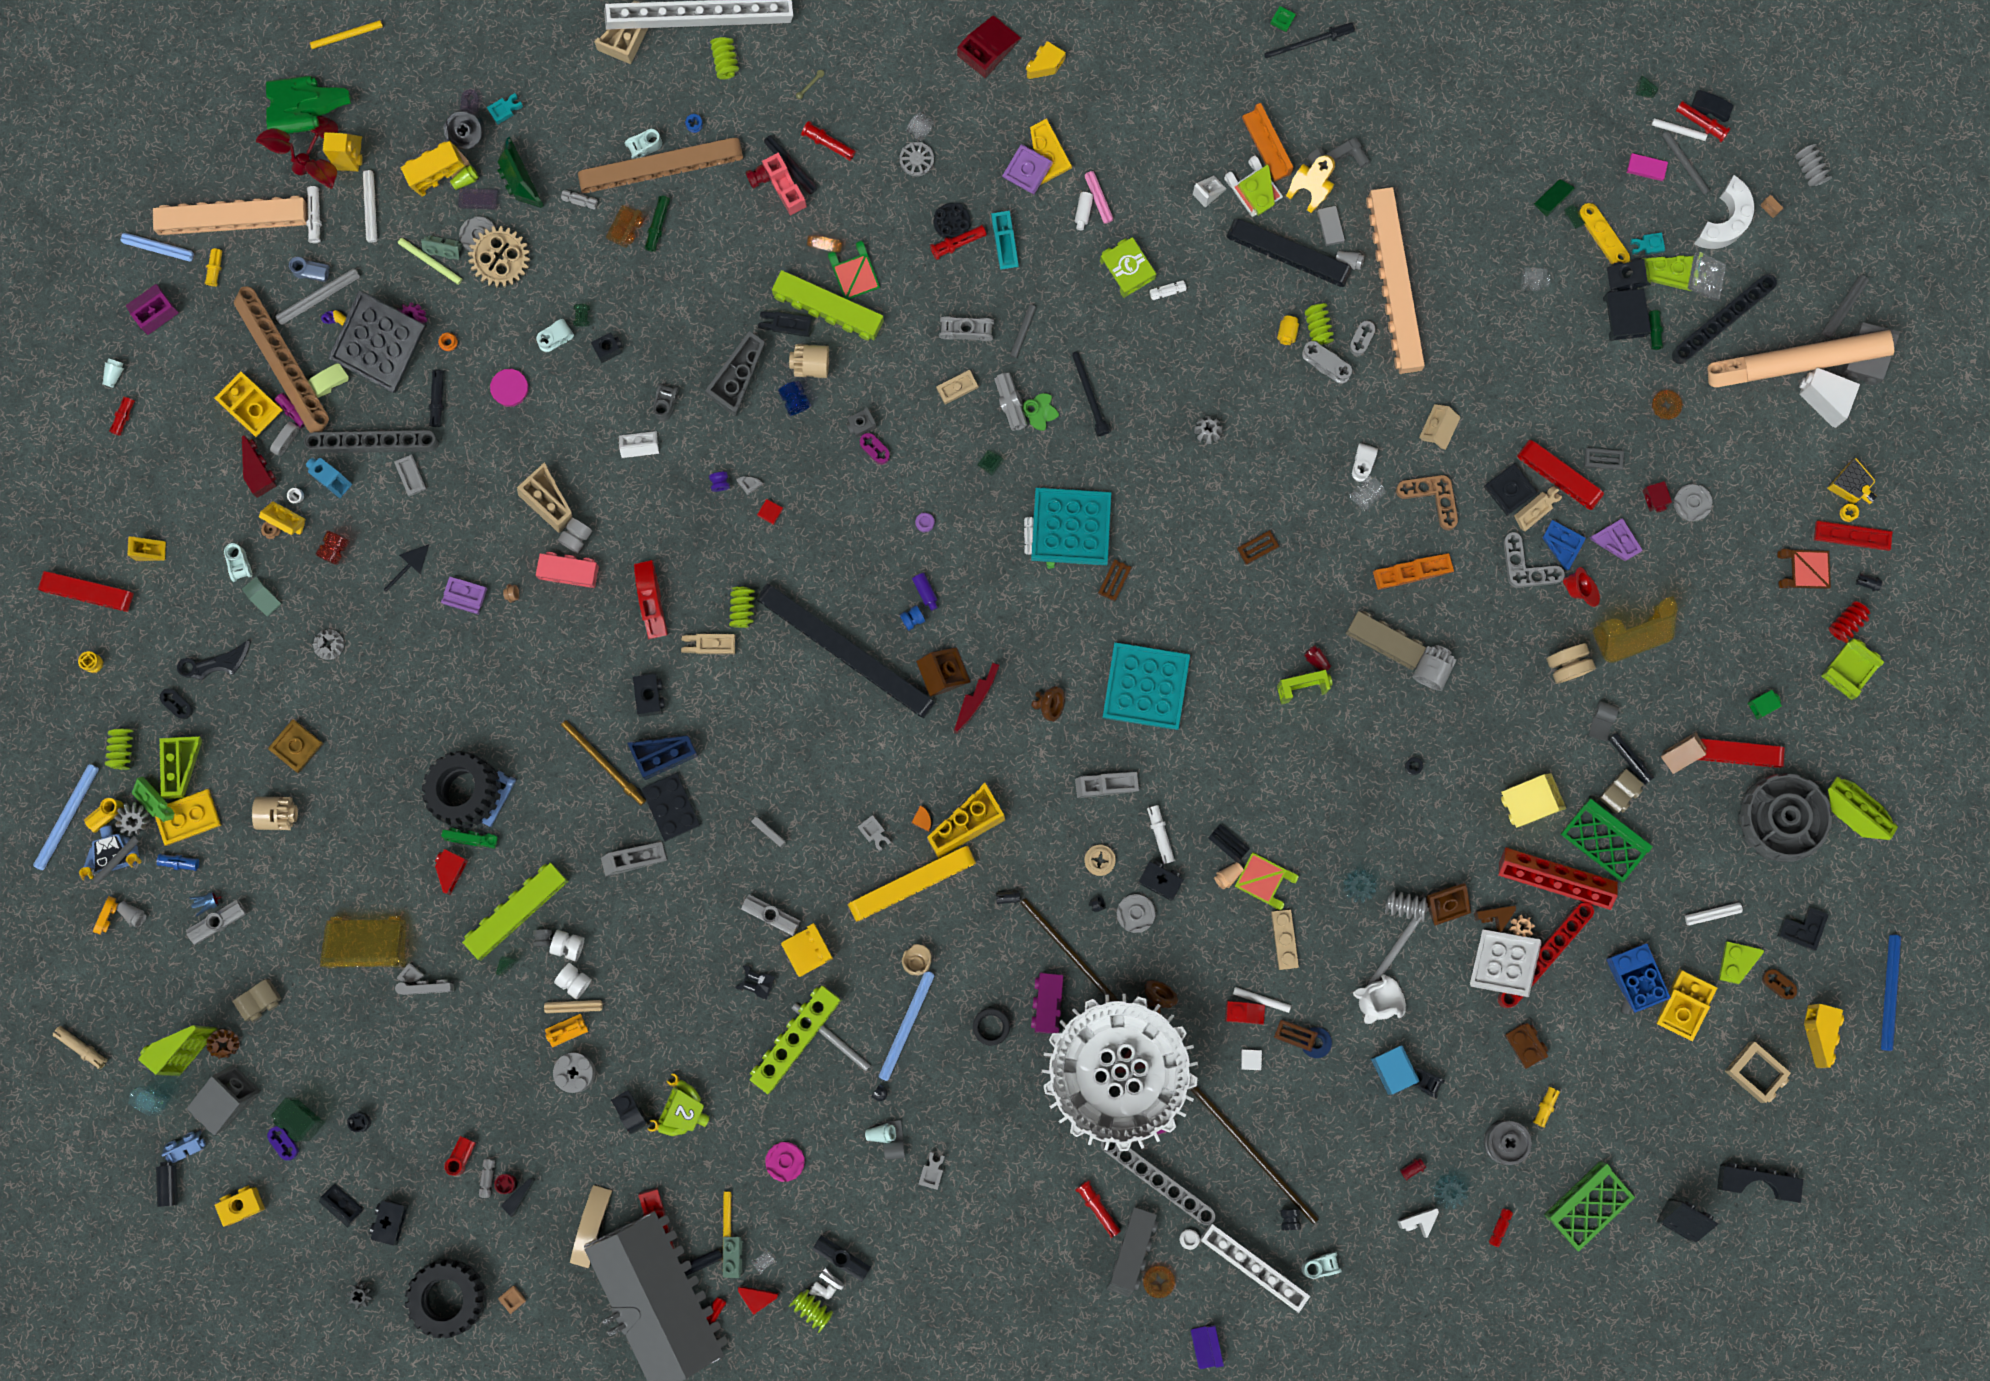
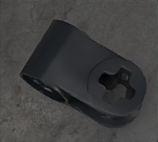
[1411,1068,1445,1099]

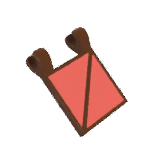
[1777,549,1831,589]

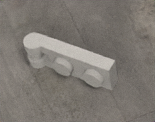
[395,980,454,995]

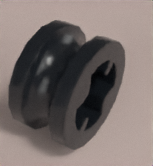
[1405,757,1423,775]

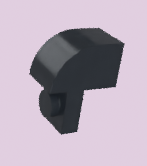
[611,1090,650,1134]

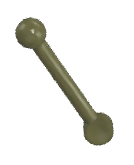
[796,70,824,99]

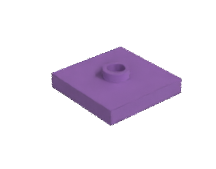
[1002,144,1053,195]

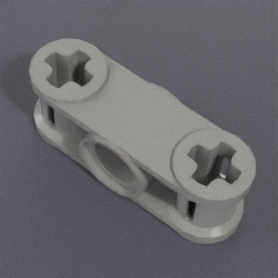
[939,317,994,341]
[1302,341,1352,384]

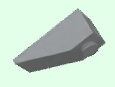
[601,842,667,876]

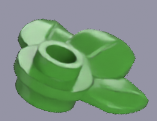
[1022,393,1059,431]

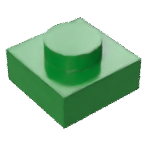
[1271,6,1296,32]

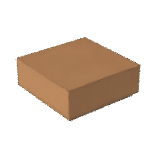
[1761,195,1783,218]
[498,1285,527,1314]

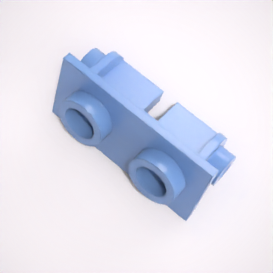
[162,1131,206,1163]

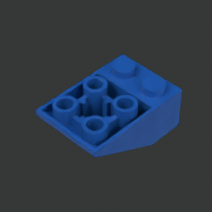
[1606,944,1670,1013]

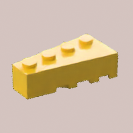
[927,783,1005,858]

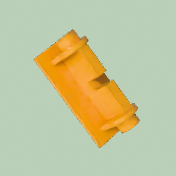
[545,1014,588,1047]

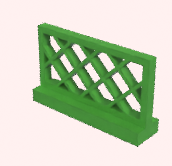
[1544,1161,1635,1252]

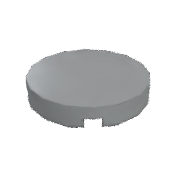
[459,216,496,252]
[1674,484,1713,521]
[1117,894,1155,933]

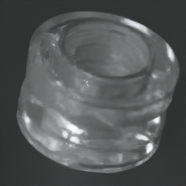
[906,111,934,141]

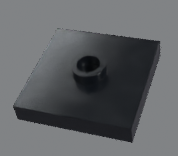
[1484,463,1538,516]

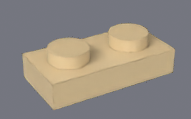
[936,370,978,404]

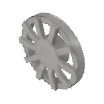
[899,142,934,176]

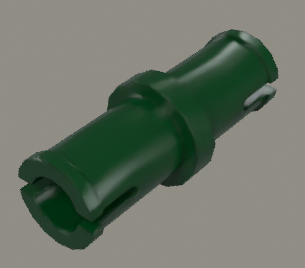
[1648,310,1664,350]

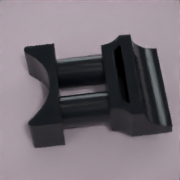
[735,965,775,1000]

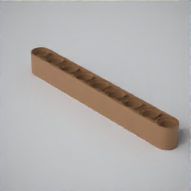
[578,138,743,193]
[234,286,329,433]

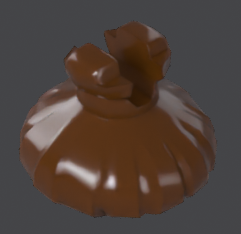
[1031,686,1065,722]
[1144,980,1178,1014]

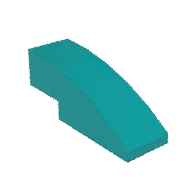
[991,211,1019,270]

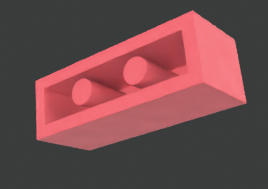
[536,552,599,588]

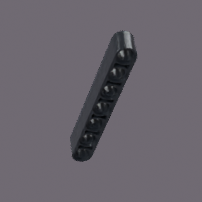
[1226,218,1352,287]
[1672,274,1777,364]

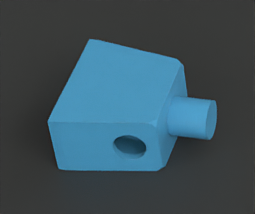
[306,458,352,498]

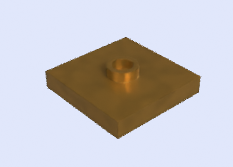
[268,719,324,773]

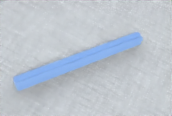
[33,764,99,870]
[879,971,934,1081]

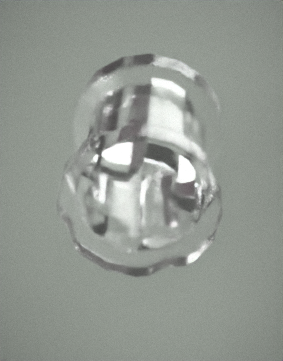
[751,1248,777,1274]

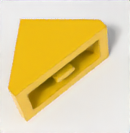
[128,536,166,561]

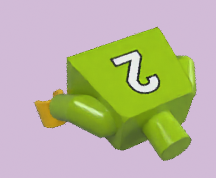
[648,1074,709,1136]

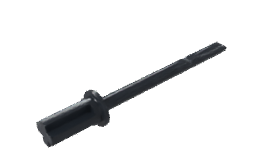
[1264,22,1355,58]

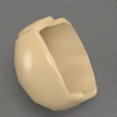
[902,944,932,976]

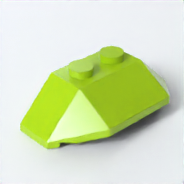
[1828,777,1898,840]

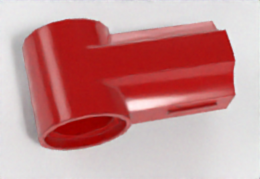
[444,1136,476,1176]

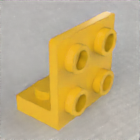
[781,923,833,977]

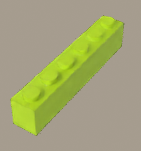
[772,270,884,341]
[462,863,569,961]

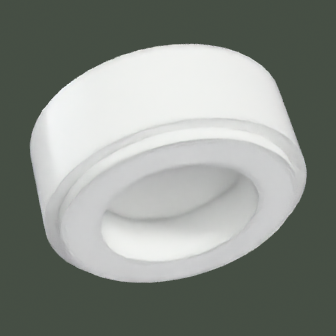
[1179,1229,1200,1250]

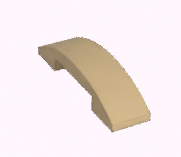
[570,1185,612,1268]

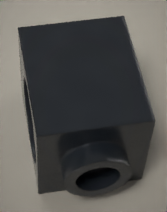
[591,332,622,363]

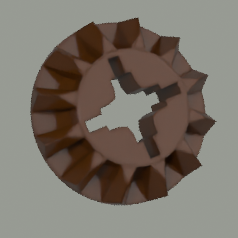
[207,1029,239,1059]

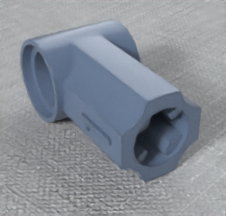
[289,257,329,282]

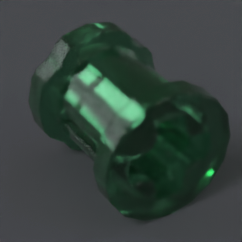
[573,304,590,327]

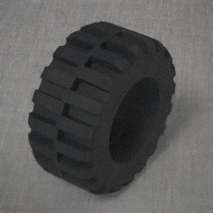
[422,751,501,828]
[405,1259,486,1339]

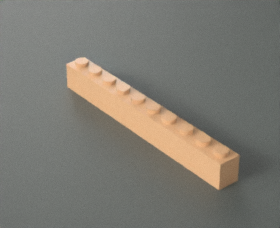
[1366,187,1425,374]

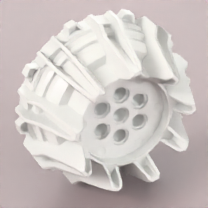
[1042,994,1198,1151]

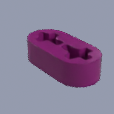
[860,433,890,465]

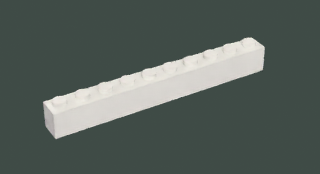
[604,0,793,29]

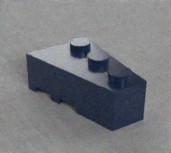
[627,736,698,780]

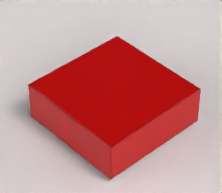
[757,499,783,525]

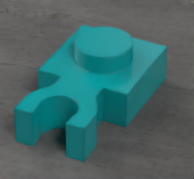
[487,93,523,125]
[1630,233,1665,255]

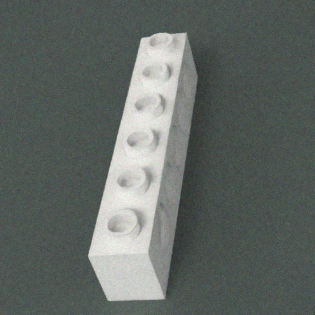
[1199,1224,1310,1313]

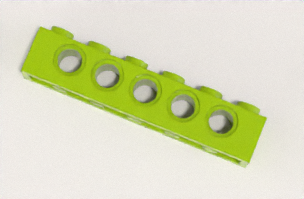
[750,986,842,1094]

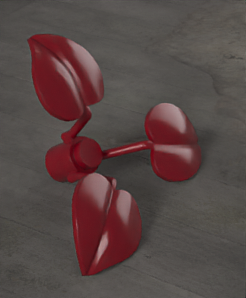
[255,116,338,189]

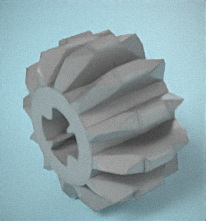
[115,802,149,836]

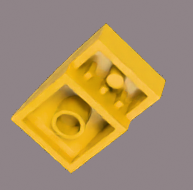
[214,372,283,437]
[1656,969,1718,1041]

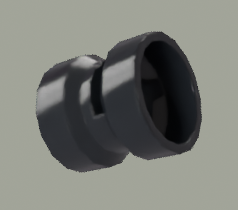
[347,1113,371,1132]
[1280,1209,1301,1230]

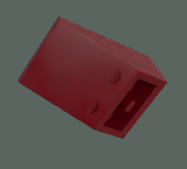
[957,15,1021,79]

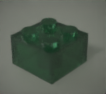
[270,1097,325,1142]

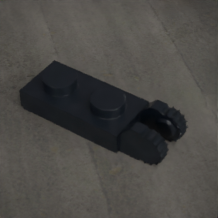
[758,311,812,337]

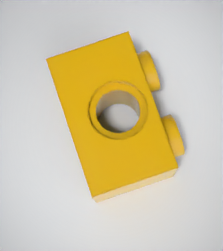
[215,1186,265,1227]

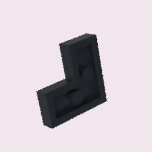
[1777,907,1829,951]

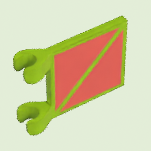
[1235,852,1299,911]

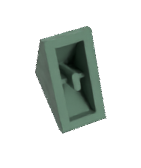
[242,577,281,617]

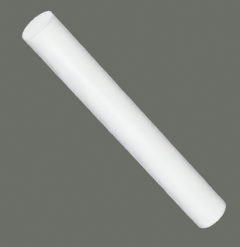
[1652,118,1708,141]
[1233,987,1291,1013]

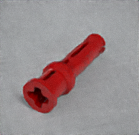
[1676,101,1731,143]
[801,121,856,161]
[930,225,986,260]
[1075,1180,1121,1238]

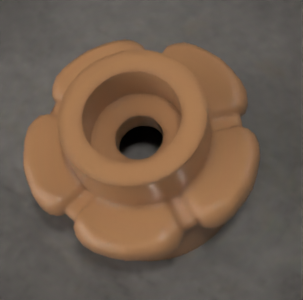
[261,521,280,539]
[503,584,520,603]

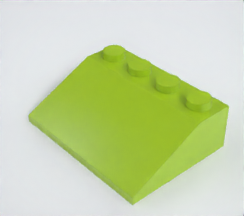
[138,1025,219,1076]

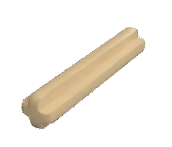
[544,1000,603,1013]

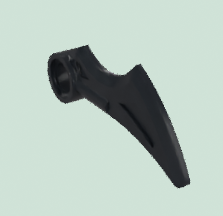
[177,640,250,680]

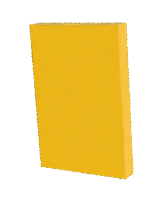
[155,789,221,846]

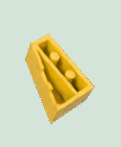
[323,132,362,171]

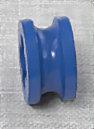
[685,114,703,133]

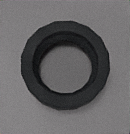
[973,1008,1010,1046]

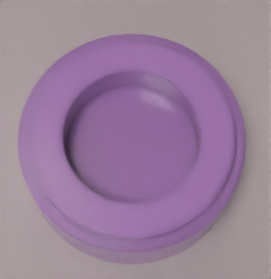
[915,513,934,532]

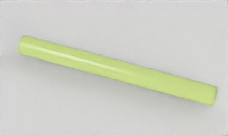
[398,238,463,285]

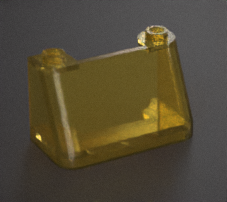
[1592,596,1678,663]
[320,916,406,969]

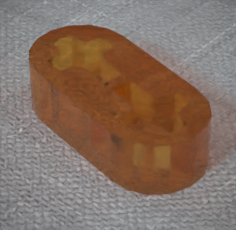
[806,235,843,252]

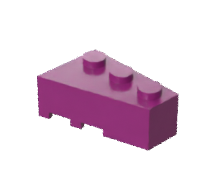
[1031,973,1063,1034]

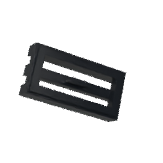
[1208,824,1250,863]

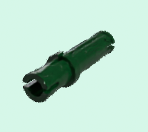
[644,196,670,252]

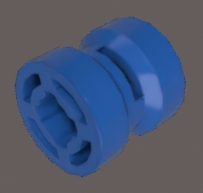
[899,605,925,631]

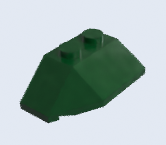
[497,137,544,208]

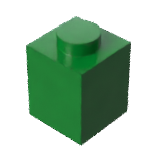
[1747,690,1782,720]

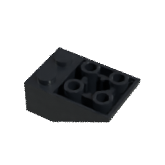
[1656,1200,1718,1243]

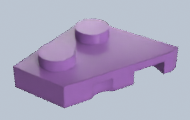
[1590,518,1643,561]

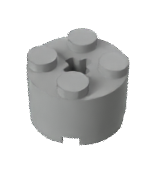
[553,1053,596,1093]

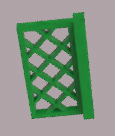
[1560,798,1653,883]

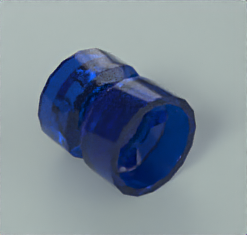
[778,381,811,416]

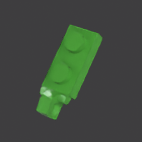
[132,777,175,822]

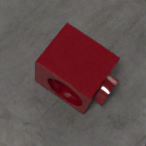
[1642,481,1672,513]

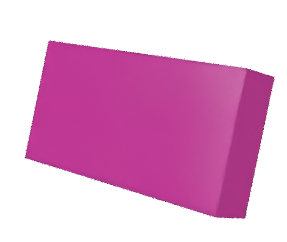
[1626,153,1668,181]

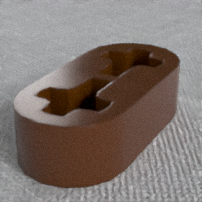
[1762,969,1797,1000]

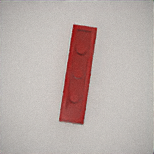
[1814,521,1893,551]

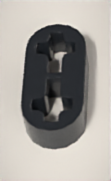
[159,689,193,720]

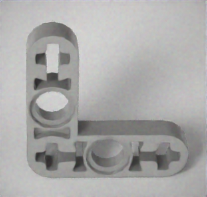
[1504,532,1565,588]

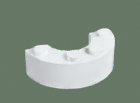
[1694,175,1754,249]

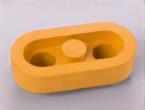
[93,896,118,935]

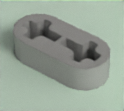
[1349,321,1375,356]
[270,422,299,456]

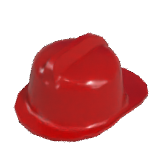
[1563,567,1600,607]

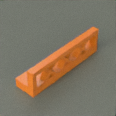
[1242,103,1293,182]

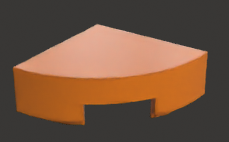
[912,806,931,832]

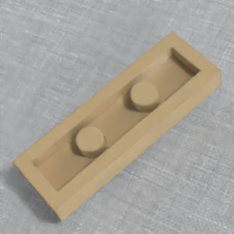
[1271,910,1299,970]

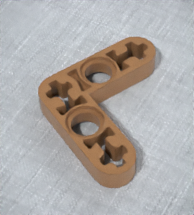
[1396,475,1458,530]

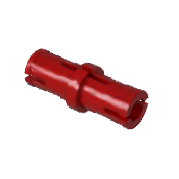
[109,397,135,436]

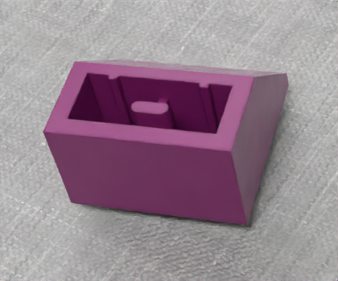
[126,284,178,335]

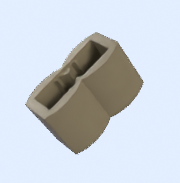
[1598,769,1644,814]
[232,979,282,1022]

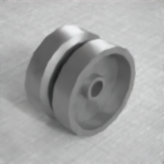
[1483,1121,1532,1165]

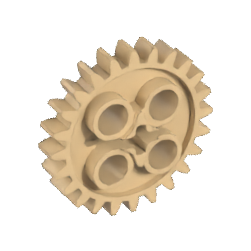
[468,226,530,288]

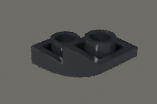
[1691,90,1734,122]

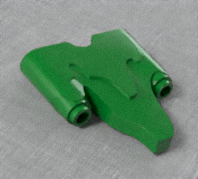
[266,76,351,134]

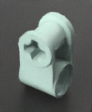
[625,129,662,159]
[536,319,574,352]
[224,543,253,582]
[1301,1252,1342,1279]

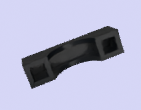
[1717,1163,1804,1203]

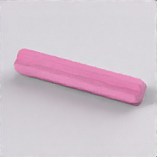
[1085,171,1113,224]

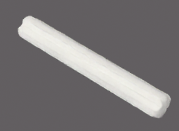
[363,170,377,243]

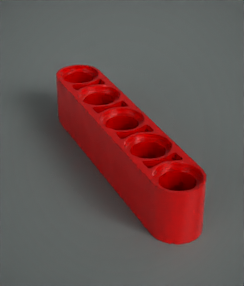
[1517,440,1604,510]
[38,571,134,612]
[1698,739,1785,768]

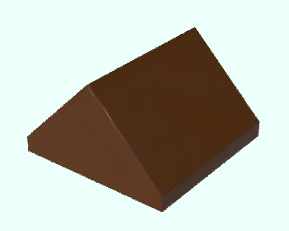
[1426,883,1471,926]

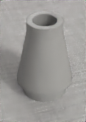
[1336,251,1365,271]
[116,901,146,928]

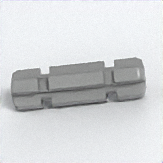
[561,190,598,209]
[479,1159,495,1198]

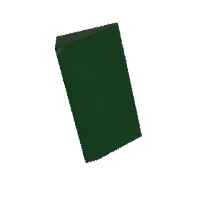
[1534,179,1575,217]

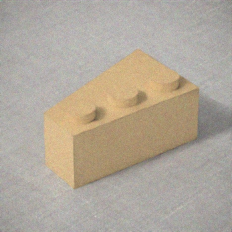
[594,0,648,64]
[517,462,572,533]

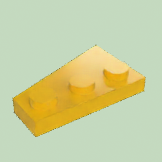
[1030,118,1072,185]

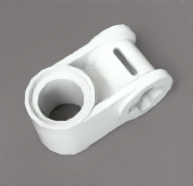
[1352,443,1378,482]

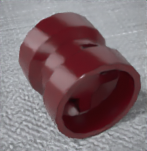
[745,164,770,189]
[494,1174,517,1194]

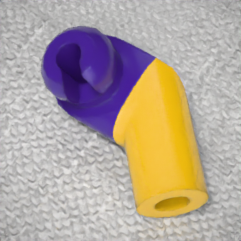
[321,310,347,326]

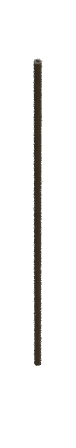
[1020,898,1319,1224]

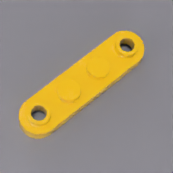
[1579,203,1630,264]

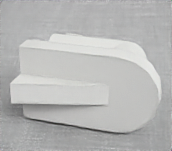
[809,1267,844,1299]

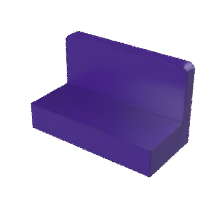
[1191,1324,1224,1369]

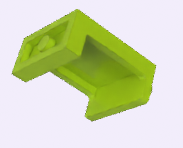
[1821,638,1884,700]
[1277,670,1332,705]

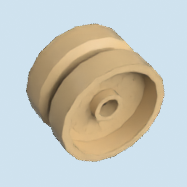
[1546,643,1596,684]

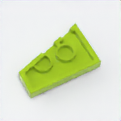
[1642,254,1701,291]

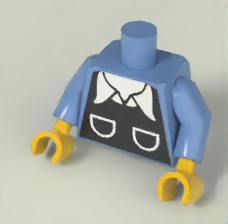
[79,826,142,880]

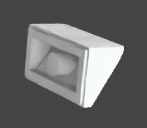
[619,431,659,458]

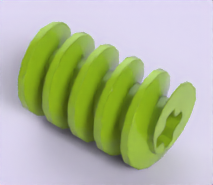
[710,37,739,79]
[1305,303,1334,345]
[729,587,755,628]
[105,729,134,770]
[789,1289,833,1333]

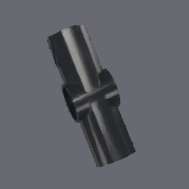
[812,1235,871,1282]

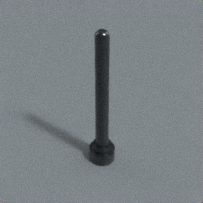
[1072,351,1111,437]

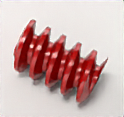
[1829,601,1870,643]

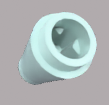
[102,358,124,388]
[865,1123,896,1143]

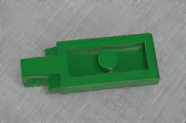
[441,828,498,849]

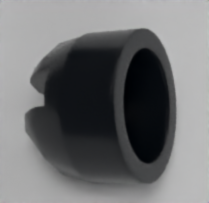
[1089,895,1106,912]
[871,1084,888,1101]

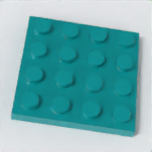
[1031,488,1111,566]
[1102,642,1190,730]

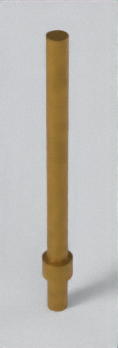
[561,720,646,806]

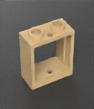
[1725,1041,1791,1103]

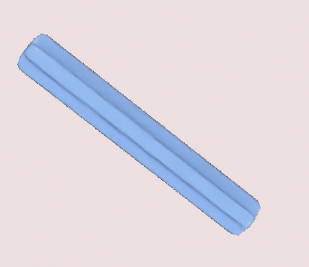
[120,233,194,261]

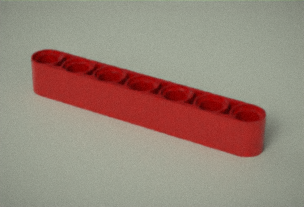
[1498,903,1594,1008]

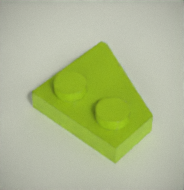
[1237,165,1275,216]
[1718,942,1764,984]

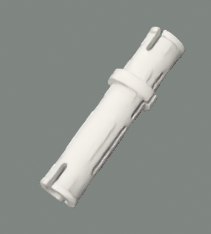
[306,186,322,243]
[1147,805,1175,864]

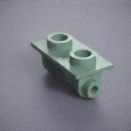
[421,235,462,260]
[723,1237,743,1278]

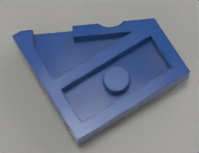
[1542,520,1586,571]

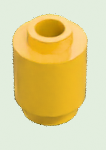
[1277,316,1299,345]

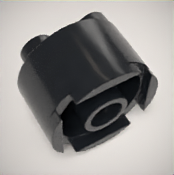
[444,109,485,149]

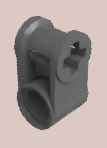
[653,383,679,421]

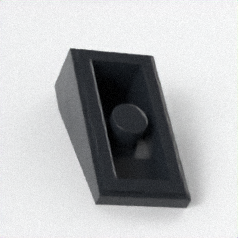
[501,1178,535,1217]

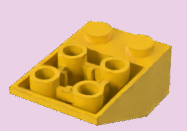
[1804,1004,1844,1068]

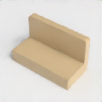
[1419,404,1460,450]

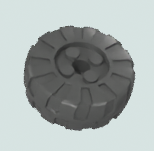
[1738,773,1832,862]

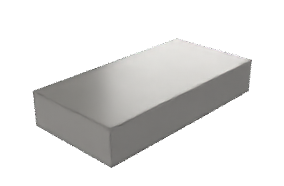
[1317,206,1345,246]
[394,454,426,497]
[751,817,786,849]

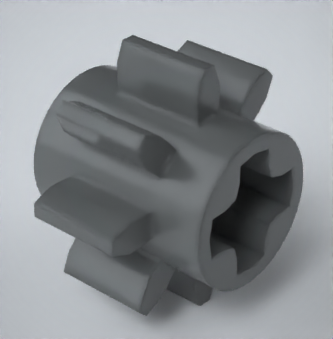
[347,1283,373,1309]

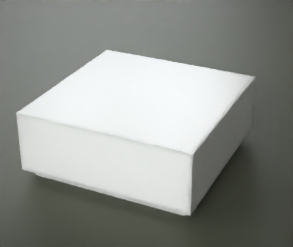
[1241,1050,1262,1070]

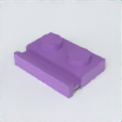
[441,577,487,615]

